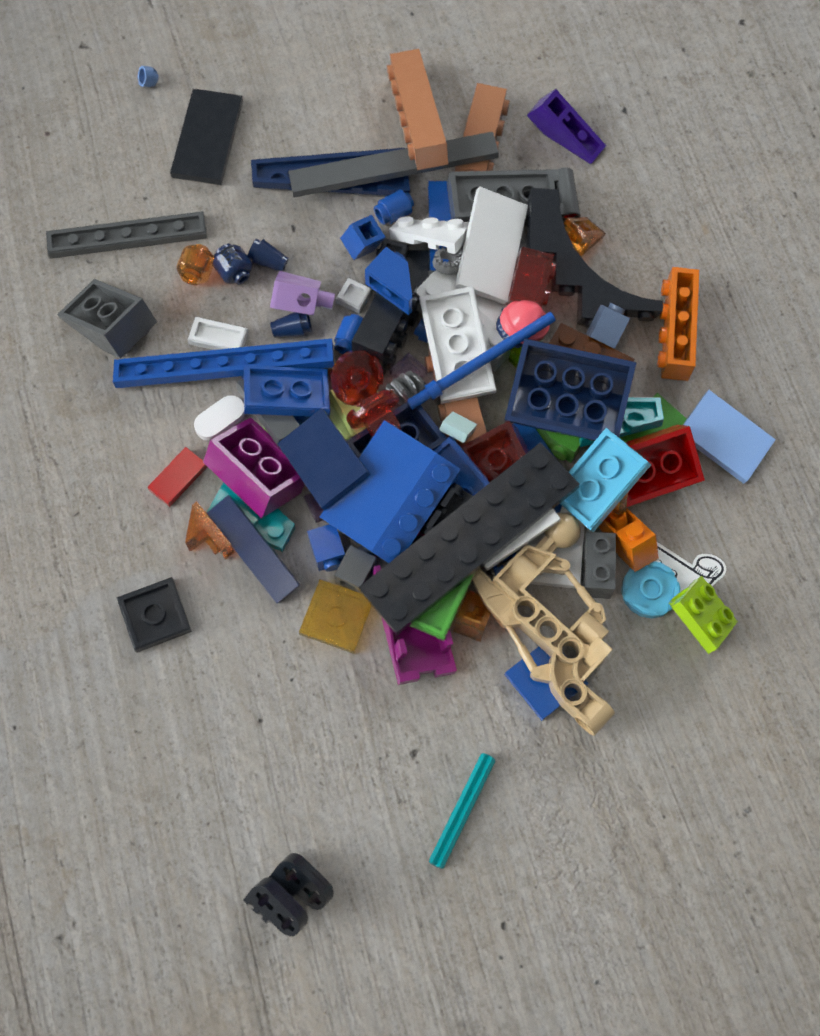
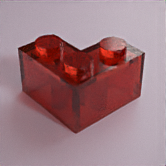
[506,247,556,308]

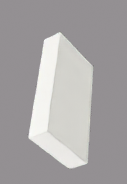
[188,317,248,350]

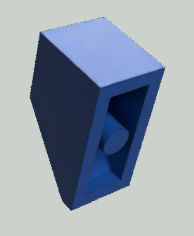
[365,247,412,315]

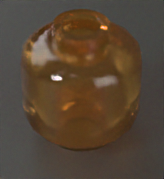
[176,244,214,285]

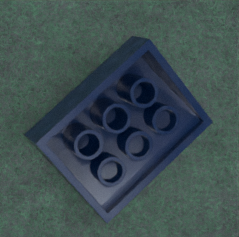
[504,338,637,441]

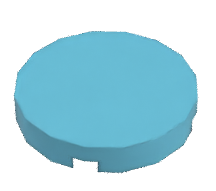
[621,561,680,619]

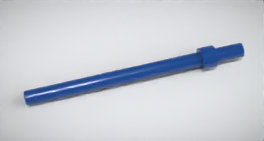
[406,312,556,410]

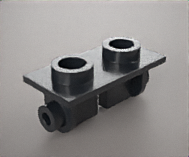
[420,483,472,534]

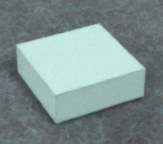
[439,412,477,443]

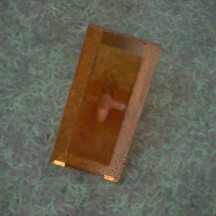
[453,590,491,642]

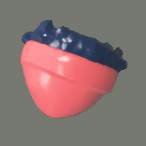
[496,300,550,348]

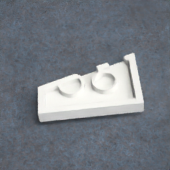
[389,216,469,254]

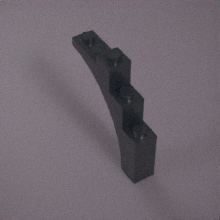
[526,188,663,329]

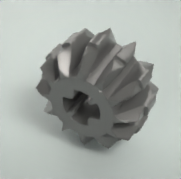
[380,371,426,412]

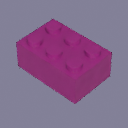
[203,417,305,518]

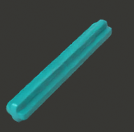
[429,753,495,869]

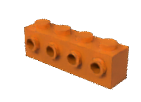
[657,267,699,381]

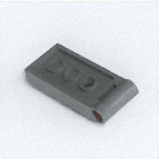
[447,168,581,227]

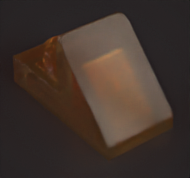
[564,217,606,257]
[185,501,234,560]

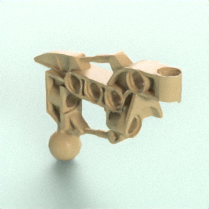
[472,512,615,736]

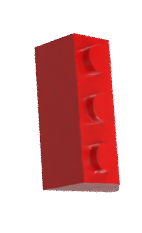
[621,425,705,507]

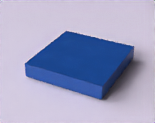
[504,637,589,721]

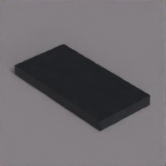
[170,88,243,185]

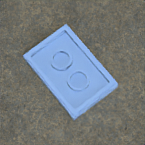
[683,390,776,484]

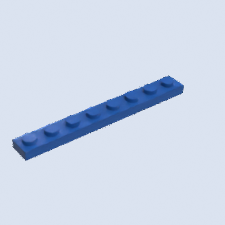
[113,338,334,388]

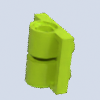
[669,576,738,654]

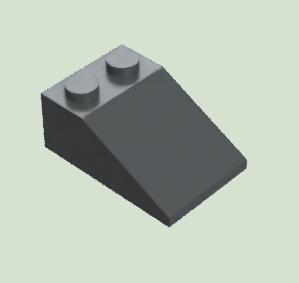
[57,279,157,359]

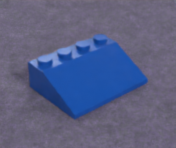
[319,420,461,563]

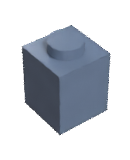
[586,303,630,349]

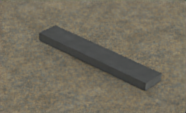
[46,211,207,259]

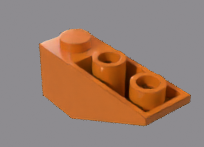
[598,502,659,572]

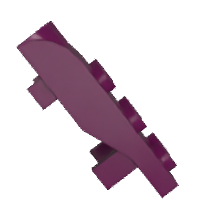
[373,565,457,685]

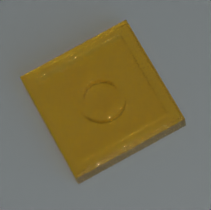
[299,579,372,654]

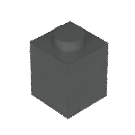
[334,545,376,596]

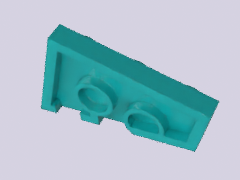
[579,397,664,447]
[206,482,296,552]

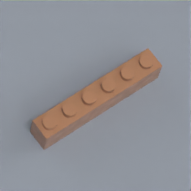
[387,49,448,170]

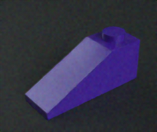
[527,89,606,164]

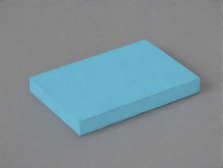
[560,428,651,532]

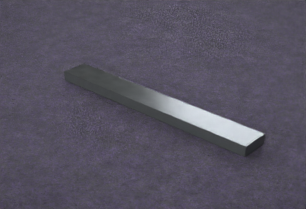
[288,131,499,198]

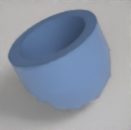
[138,66,159,87]

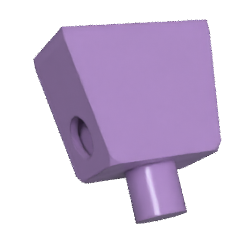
[270,271,335,315]

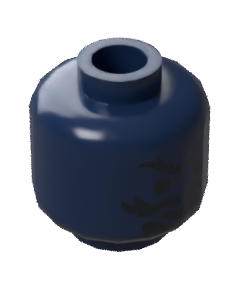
[213,244,253,285]

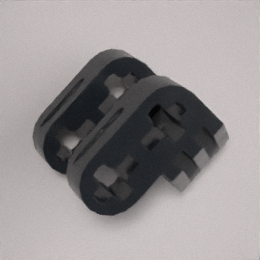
[243,853,334,937]

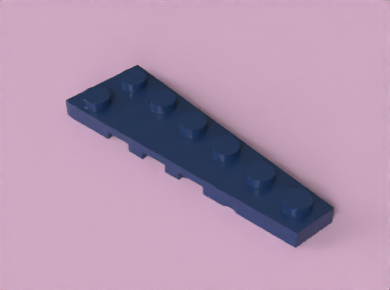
[251,148,410,196]

